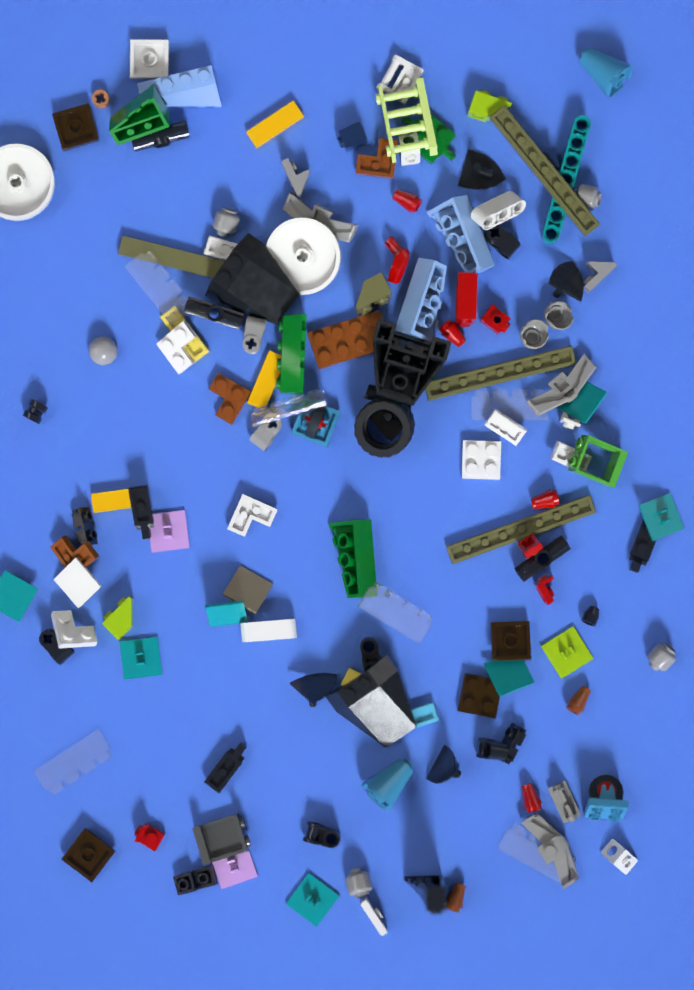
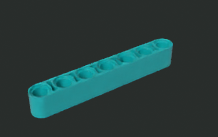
[541,115,591,245]

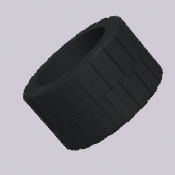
[354,397,415,458]

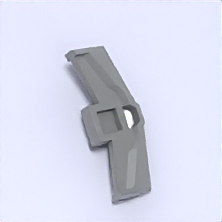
[282,192,358,243]
[526,353,597,416]
[521,812,579,889]

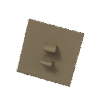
[222,565,273,614]

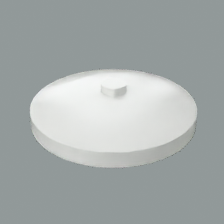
[0,144,55,221]
[266,217,341,295]

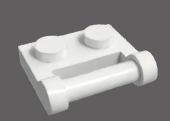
[376,55,424,105]

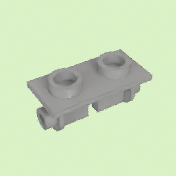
[547,780,581,824]

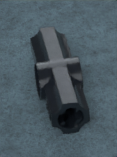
[132,120,190,152]
[184,296,244,329]
[514,535,571,582]

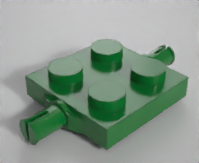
[402,115,457,165]

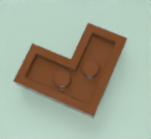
[356,138,398,179]
[209,373,251,425]
[50,535,100,568]

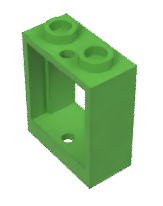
[568,435,628,488]

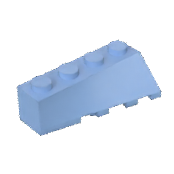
[137,65,222,107]
[427,195,495,273]
[395,258,447,342]

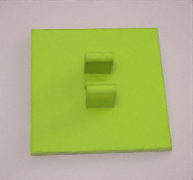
[541,626,594,679]

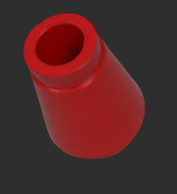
[392,189,422,213]
[438,319,466,347]
[531,489,560,509]
[521,783,543,813]

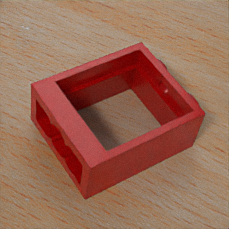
[455,272,478,327]

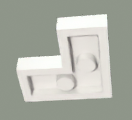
[157,321,197,374]
[227,494,278,537]
[51,610,97,648]

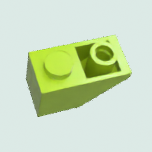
[467,90,512,122]
[102,596,134,640]

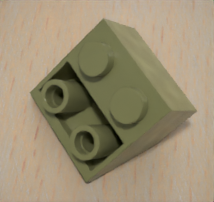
[356,272,392,316]

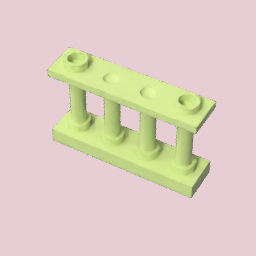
[375,77,438,163]

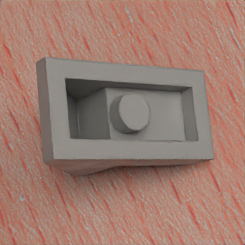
[281,158,311,198]
[584,262,617,294]

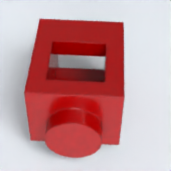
[480,304,511,335]

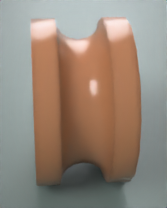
[92,90,110,109]

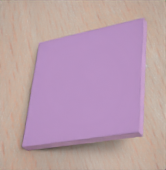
[150,510,190,553]
[212,851,258,889]

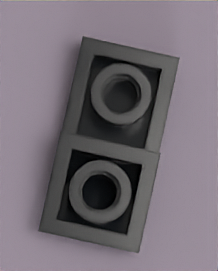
[173,865,218,895]

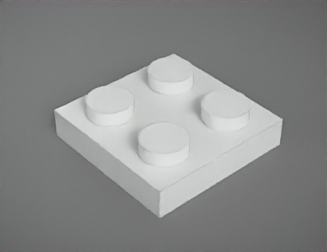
[130,40,169,79]
[461,440,501,480]

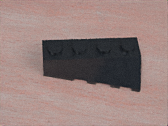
[403,875,446,914]

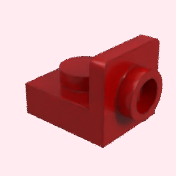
[517,533,543,559]
[534,574,555,605]
[134,822,165,851]

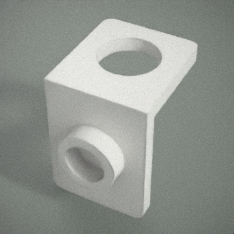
[398,132,420,166]
[559,412,581,430]
[601,839,638,875]

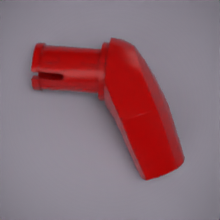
[384,236,410,284]

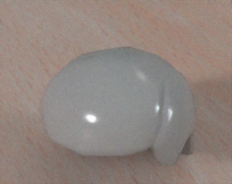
[544,300,574,330]
[520,319,549,350]
[88,336,118,366]

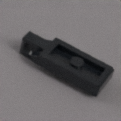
[128,485,154,539]
[629,519,656,573]
[204,742,247,793]

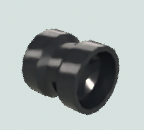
[23,399,48,424]

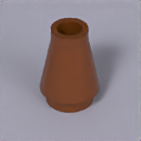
[566,686,591,716]
[446,882,466,913]

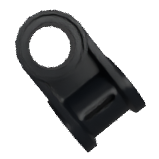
[484,225,521,259]
[39,629,75,665]
[360,637,381,672]
[476,737,508,760]
[302,821,341,848]

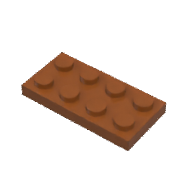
[307,310,383,370]

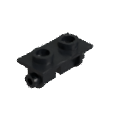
[71,507,98,546]
[500,723,527,764]

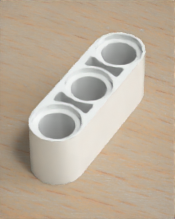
[471,191,526,230]
[240,619,297,642]

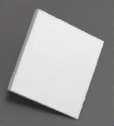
[54,557,102,608]

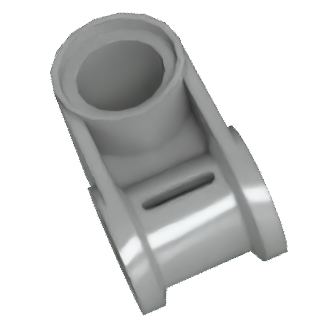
[242,316,267,354]
[249,415,282,451]

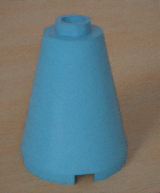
[579,48,633,98]
[360,759,413,812]

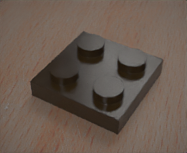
[52,103,100,151]
[490,621,531,661]
[457,673,500,719]
[61,827,116,883]

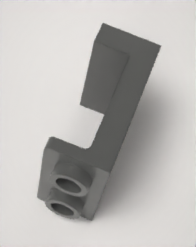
[192,813,251,865]

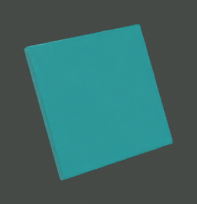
[557,381,607,424]
[639,493,685,541]
[0,570,38,622]
[205,601,248,627]
[119,637,162,680]
[483,660,535,697]
[286,873,340,927]

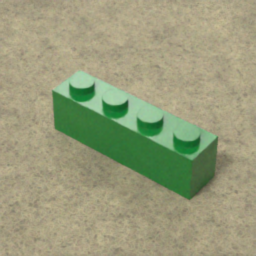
[276,314,307,395]
[328,519,377,598]

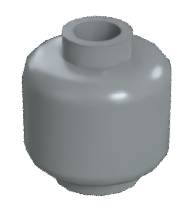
[574,184,602,211]
[212,207,240,237]
[648,643,676,671]
[345,868,373,899]

